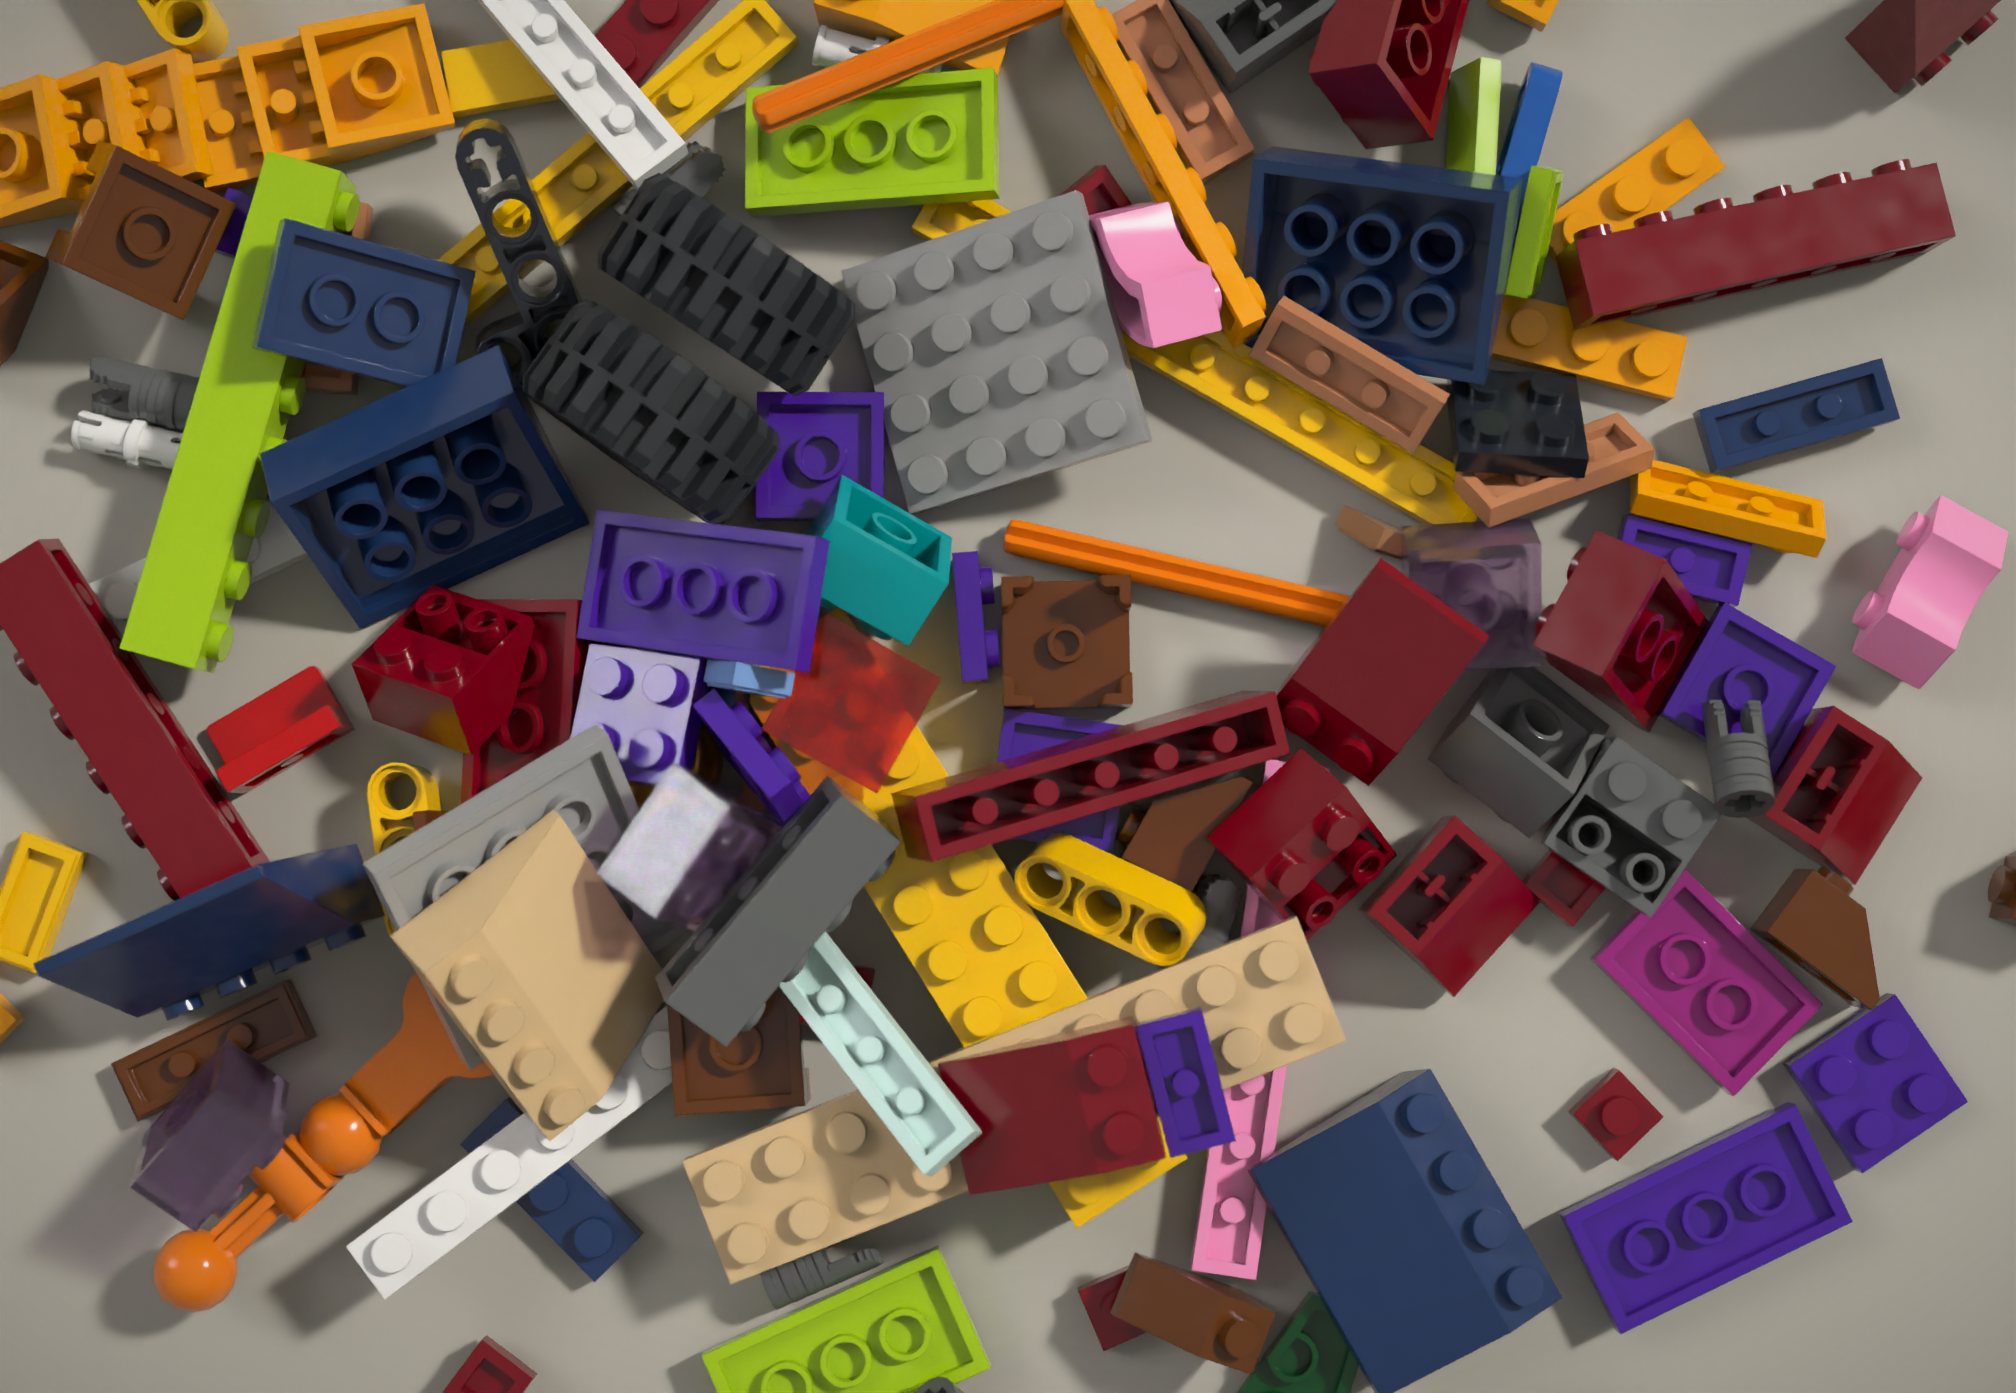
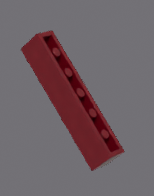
[1555,159,1956,330]
[0,538,270,901]
[891,690,1290,862]

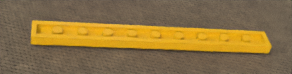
[911,200,1478,544]

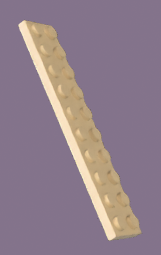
[682,916,1347,1285]

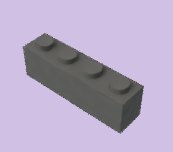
[655,776,901,1047]

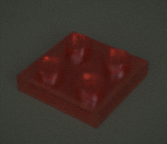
[762,614,942,794]

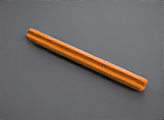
[752,0,1064,133]
[1003,519,1350,627]

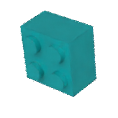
[805,475,952,646]

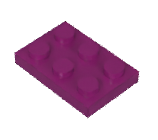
[1590,869,1823,1096]

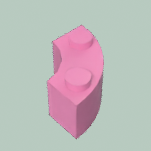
[1089,202,1222,348]
[1852,495,2008,690]

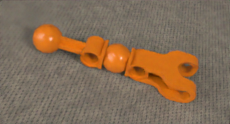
[153,972,494,1313]

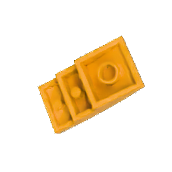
[193,3,455,193]
[0,48,213,228]

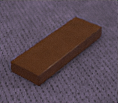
[111,979,318,1122]

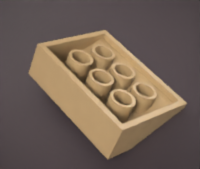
[390,809,664,1141]

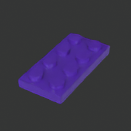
[576,510,830,673]
[1559,1102,1853,1334]

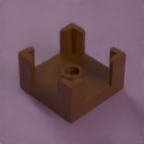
[45,140,236,320]
[1001,575,1133,710]
[667,986,811,1116]

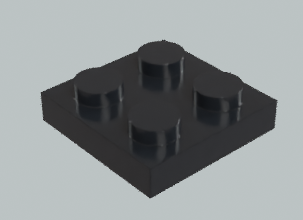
[1446,369,1589,478]

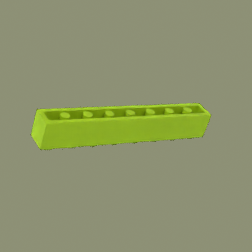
[120,151,360,674]

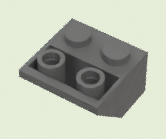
[1169,0,1338,94]
[1541,737,1722,918]

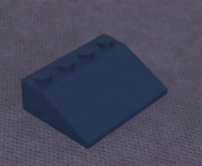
[1242,146,1523,385]
[260,345,590,628]
[33,844,385,1021]
[1247,1068,1563,1393]

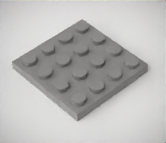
[841,190,1152,514]
[362,724,689,1071]

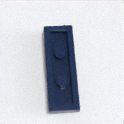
[1693,358,1900,473]
[460,1097,644,1282]

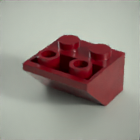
[352,585,535,755]
[1746,706,1922,885]
[1207,748,1397,941]
[1358,815,1540,997]

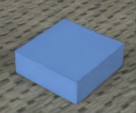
[703,659,795,699]

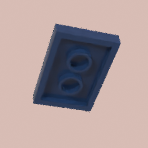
[252,218,476,387]

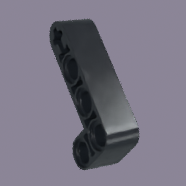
[455,118,582,386]

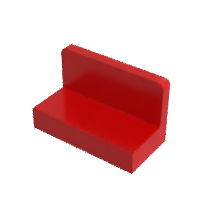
[207,666,355,794]

